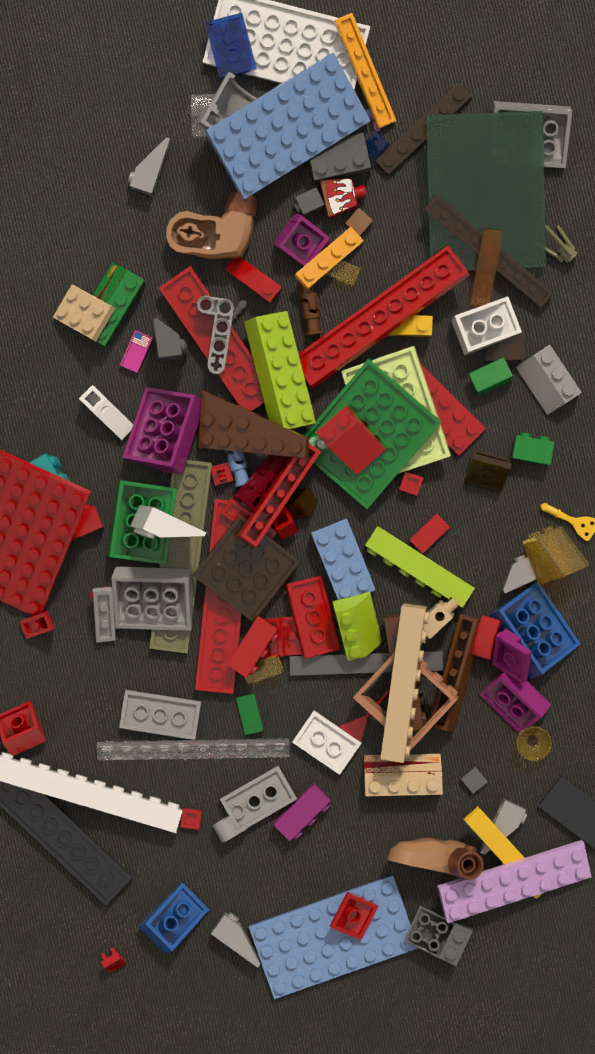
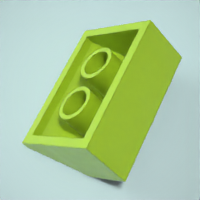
[332,592,382,661]

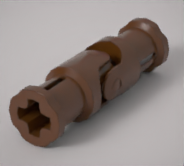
[298,281,323,336]

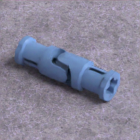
[225,450,248,487]

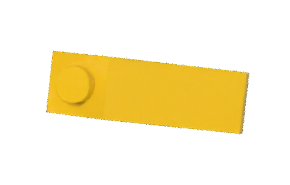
[387,315,433,337]

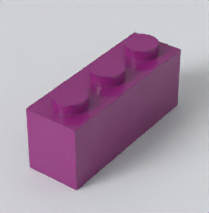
[273,782,331,841]

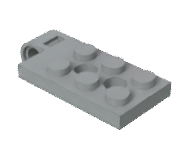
[213,766,297,843]

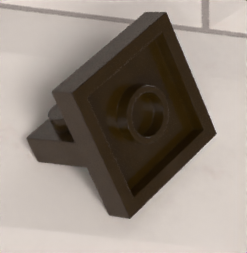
[464,449,512,492]

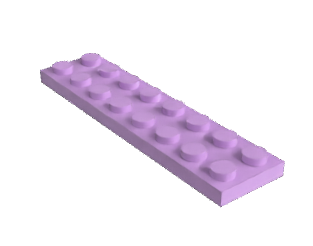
[437,840,591,923]

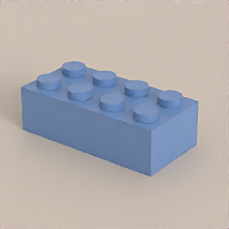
[311,519,376,600]

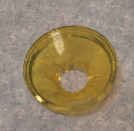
[516,726,552,761]

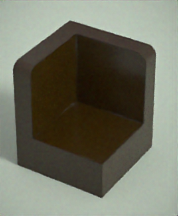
[286,488,318,519]

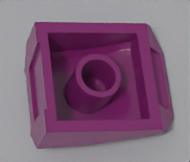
[274,214,331,266]

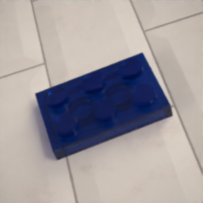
[205,13,257,80]

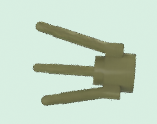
[534,225,578,264]

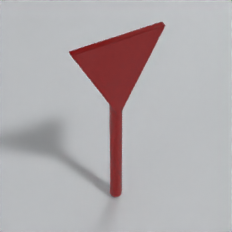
[339,688,390,742]

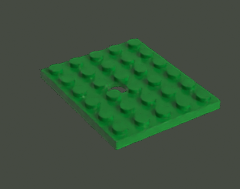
[304,359,442,509]

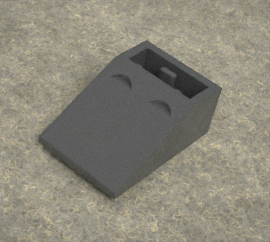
[404,906,473,966]

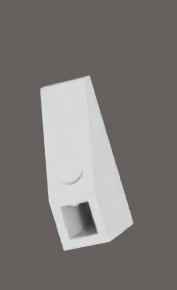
[79,385,133,440]

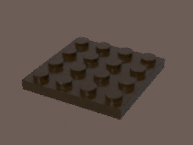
[192,514,300,622]

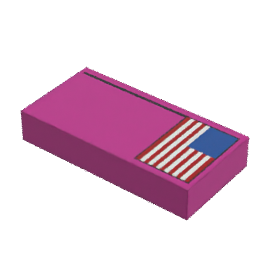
[120,330,153,373]

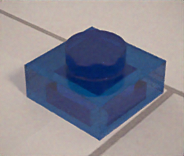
[365,131,390,159]

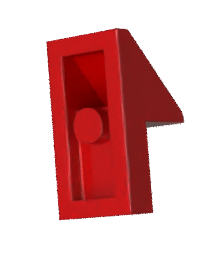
[19,610,55,639]

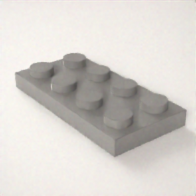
[119,690,201,740]

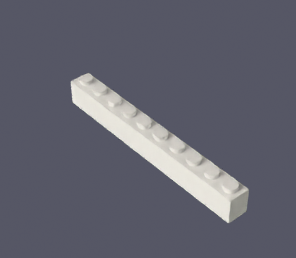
[0,752,182,833]

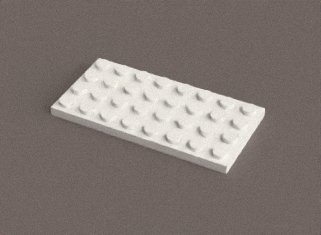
[203,0,370,89]

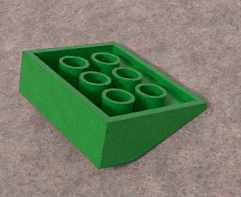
[106,480,177,565]

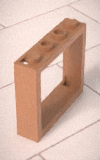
[353,652,459,749]

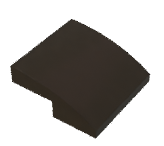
[485,321,525,362]

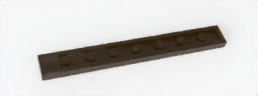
[424,194,554,308]

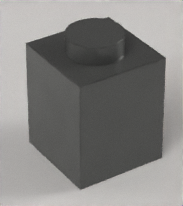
[293,188,324,217]

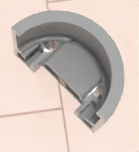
[196,72,257,129]

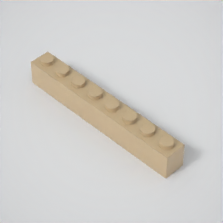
[381,603,429,763]

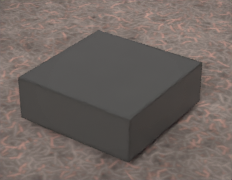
[461,767,488,794]

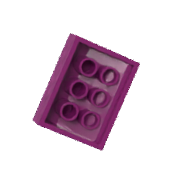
[122,387,201,475]

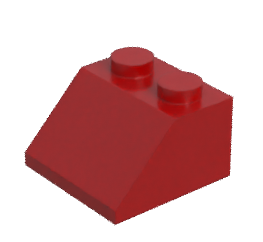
[0,701,46,756]

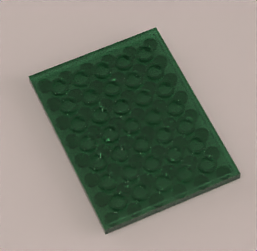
[426,111,546,270]

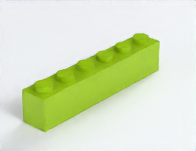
[365,526,475,608]

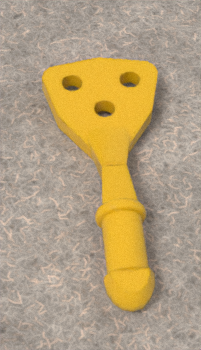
[540,503,595,541]

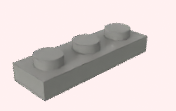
[92,587,116,642]

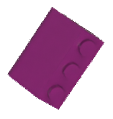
[479,671,551,734]

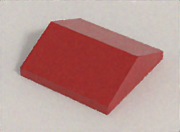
[329,892,378,940]

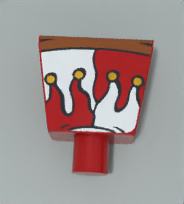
[320,179,367,219]

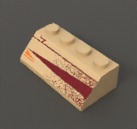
[364,754,443,796]

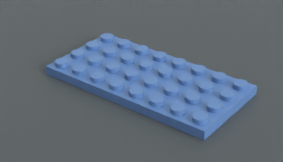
[204,53,370,199]
[249,875,418,999]

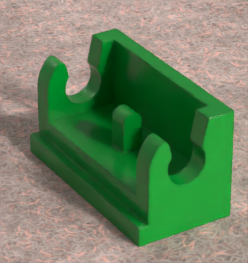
[469,357,513,396]

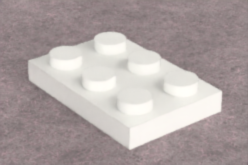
[292,710,361,775]

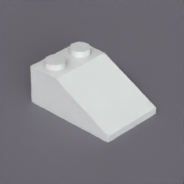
[451,297,522,355]

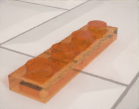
[470,229,504,306]

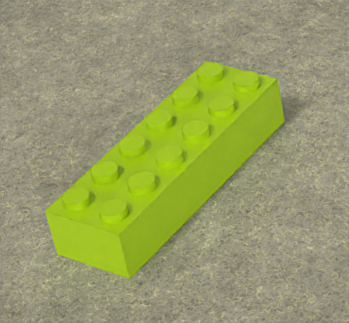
[244,311,316,430]

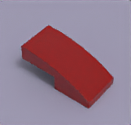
[472,615,501,660]

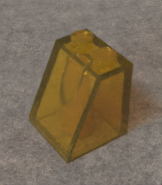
[522,525,590,584]

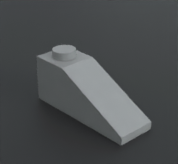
[128,137,171,196]
[480,798,527,854]
[211,912,260,968]

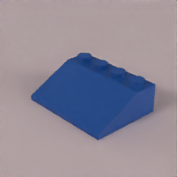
[488,581,580,679]

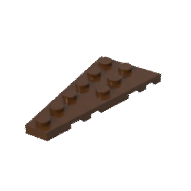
[198,390,309,458]

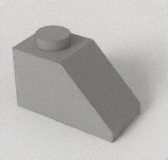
[501,555,540,593]

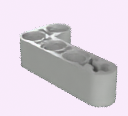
[197,296,234,374]

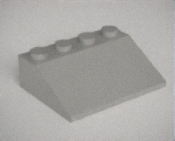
[489,101,572,168]
[112,567,193,631]

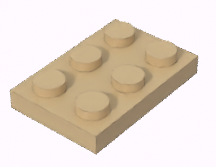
[53,284,115,342]

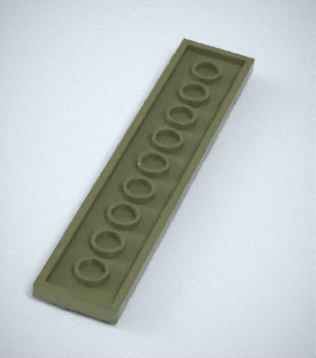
[149,460,212,653]

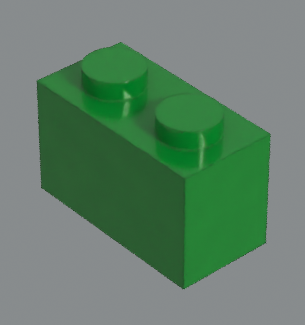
[511,432,555,465]

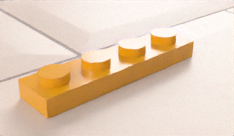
[294,227,364,290]

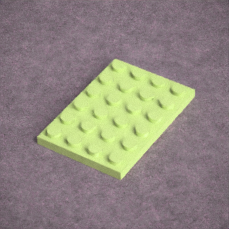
[341,346,451,473]

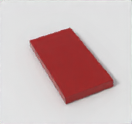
[285,575,341,659]

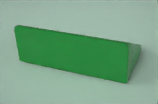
[236,693,264,735]

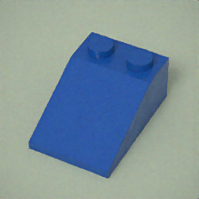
[138,883,209,954]

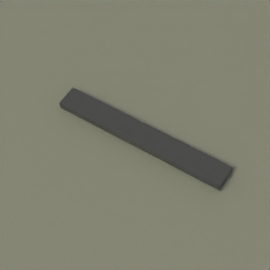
[289,651,443,676]

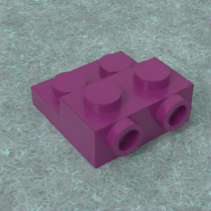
[492,629,532,683]

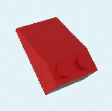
[316,406,386,475]

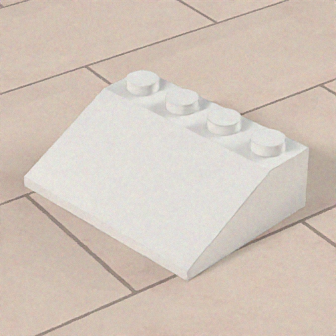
[130,505,206,539]

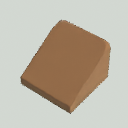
[345,208,373,236]

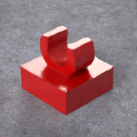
[211,462,234,486]
[101,947,127,973]

